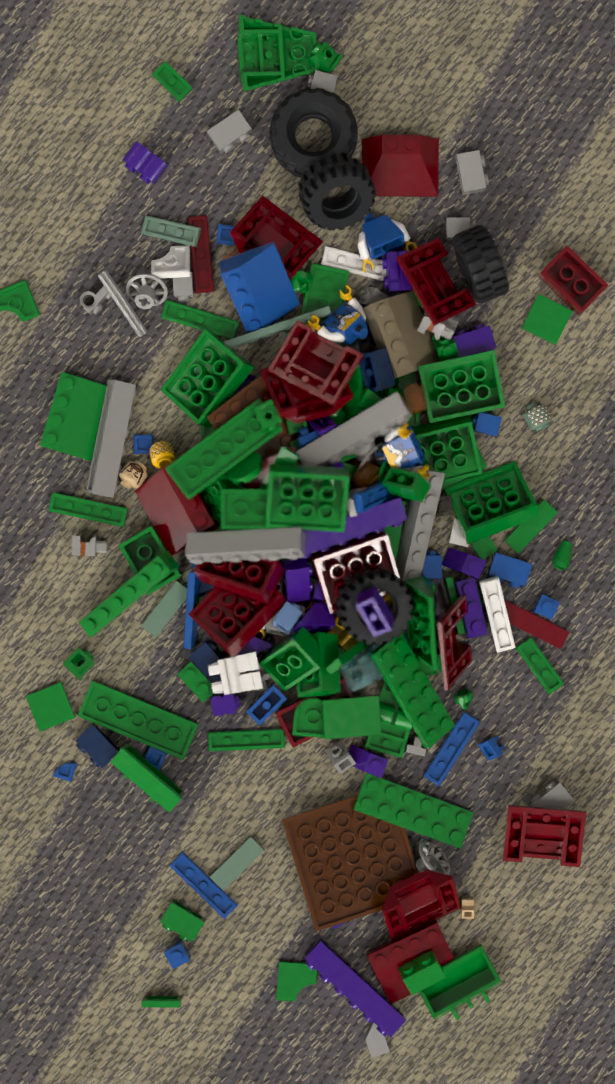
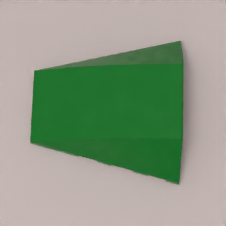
[237,14,318,92]

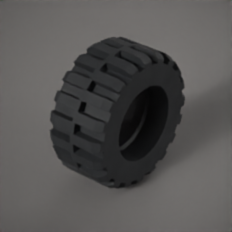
[298,154,376,231]
[452,225,509,303]
[336,567,414,646]

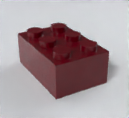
[538,246,609,316]

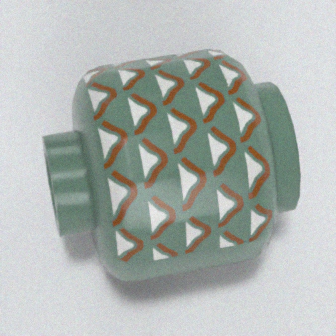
[523,402,552,432]

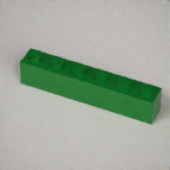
[79,551,180,638]

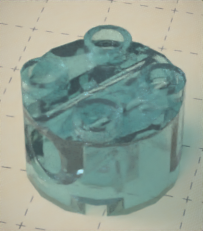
[340,652,383,693]

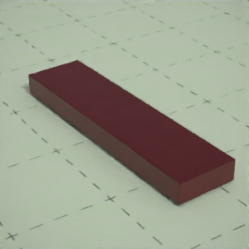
[188,215,214,294]
[504,600,569,649]

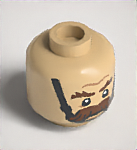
[119,460,148,489]

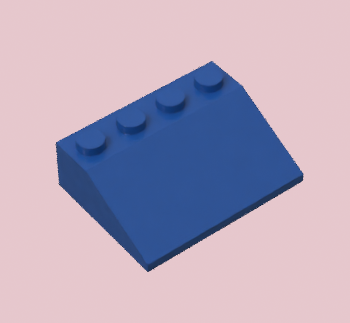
[219,242,300,333]

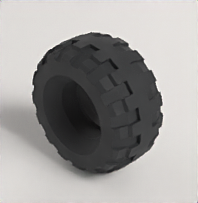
[269,88,358,178]

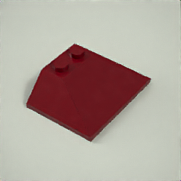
[362,135,439,197]
[230,196,323,279]
[396,238,477,326]
[268,321,364,406]
[260,368,353,423]
[437,594,472,691]
[503,805,586,867]
[382,870,461,941]

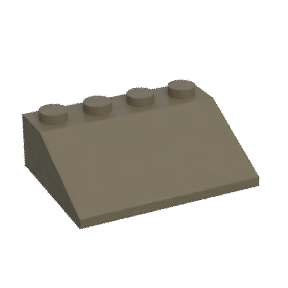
[362,291,439,379]

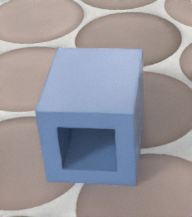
[273,602,303,635]

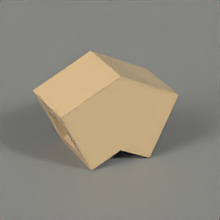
[461,898,474,919]

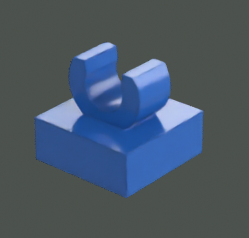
[297,427,319,450]
[478,736,505,761]

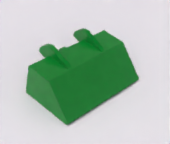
[110,743,185,812]
[419,944,502,1020]

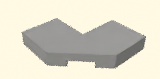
[365,1022,402,1058]

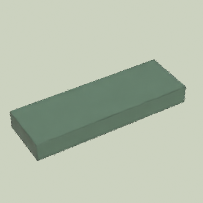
[141,215,201,248]
[141,581,187,637]
[210,836,264,890]

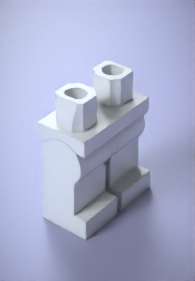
[208,651,263,695]

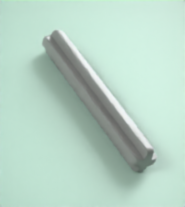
[98,270,147,337]

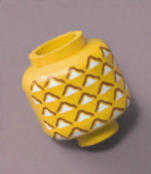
[149,441,176,469]

